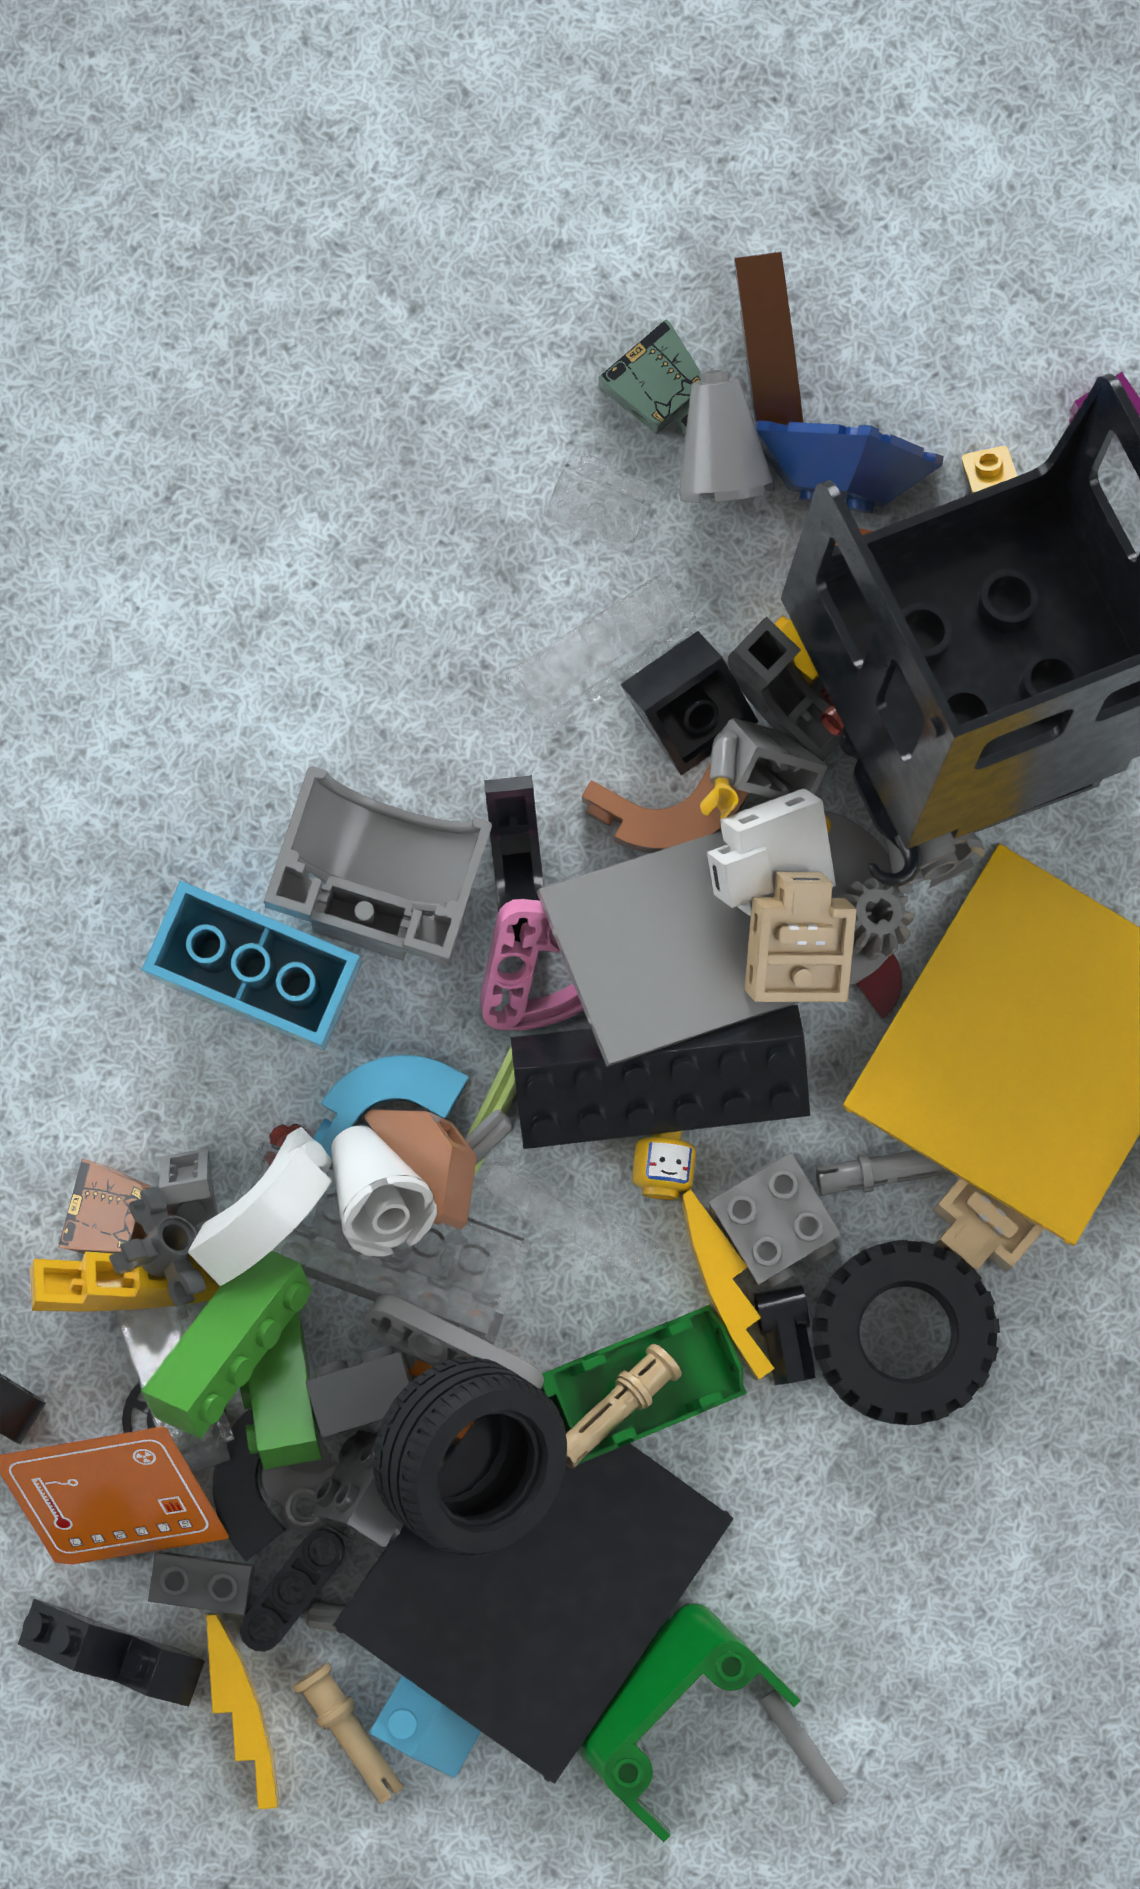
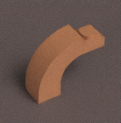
[582,763,750,853]

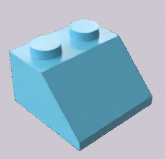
[369,1676,481,1778]

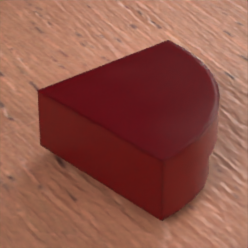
[855,954,902,1019]

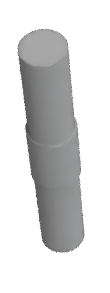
[759,1689,848,1804]

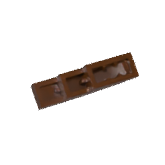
[734,251,803,425]

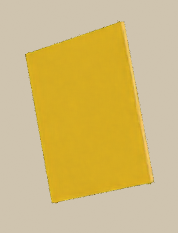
[842,843,1140,1246]

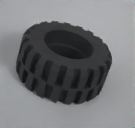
[812,1240,1000,1425]

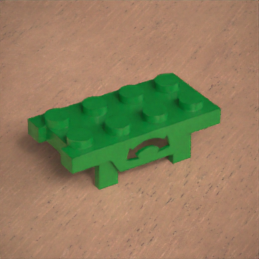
[541,1305,747,1464]

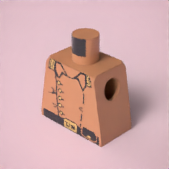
[58,1159,176,1254]

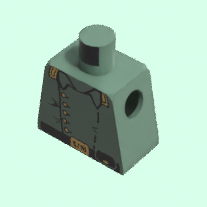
[598,319,701,435]

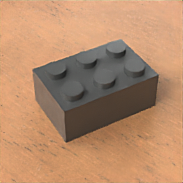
[305,1346,413,1438]

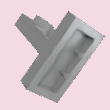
[159,1148,218,1226]

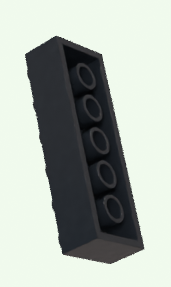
[511,1005,810,1149]

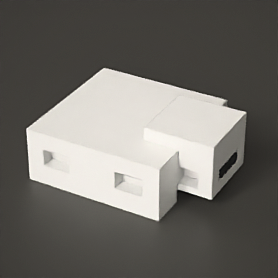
[707,788,836,917]

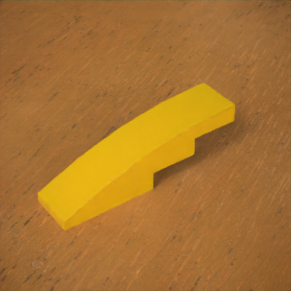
[680,1189,774,1380]
[30,1252,220,1312]
[206,1613,280,1809]

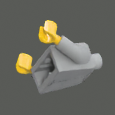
[700,718,831,833]

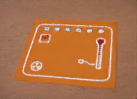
[0,1427,229,1565]

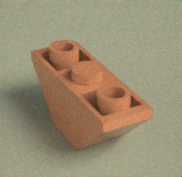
[364,1110,477,1230]

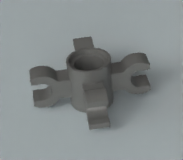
[109,1186,210,1306]

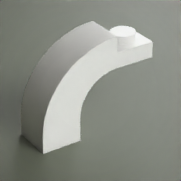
[188,1127,332,1286]

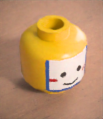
[632,1131,696,1200]

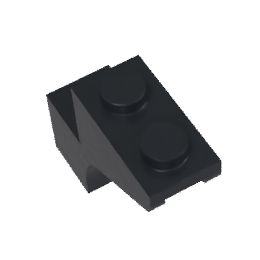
[18,1599,205,1707]

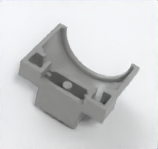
[264,766,492,965]

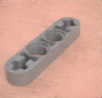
[364,1294,544,1389]

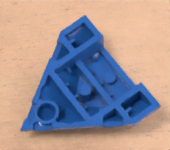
[755,421,944,513]

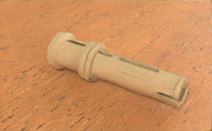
[565,1344,682,1469]
[293,1662,405,1804]

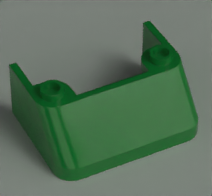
[577,1603,801,1842]

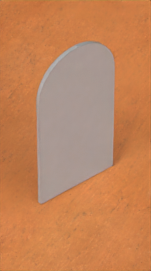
[537,811,905,1066]

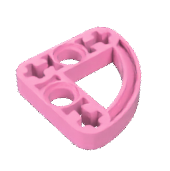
[480,899,584,1030]

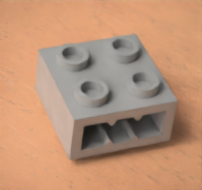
[707,1152,841,1288]

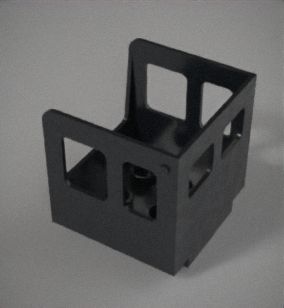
[781,373,1140,850]

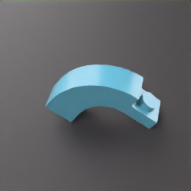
[313,1055,470,1166]

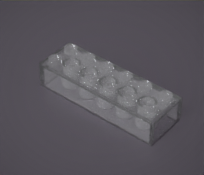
[232,1140,533,1345]

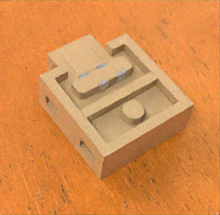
[744,871,857,1002]
[932,1178,1044,1272]

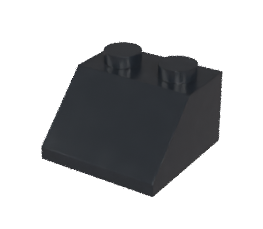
[620,631,759,775]

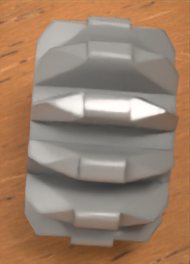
[837,878,914,961]

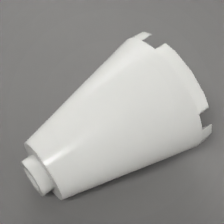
[331,1126,437,1256]

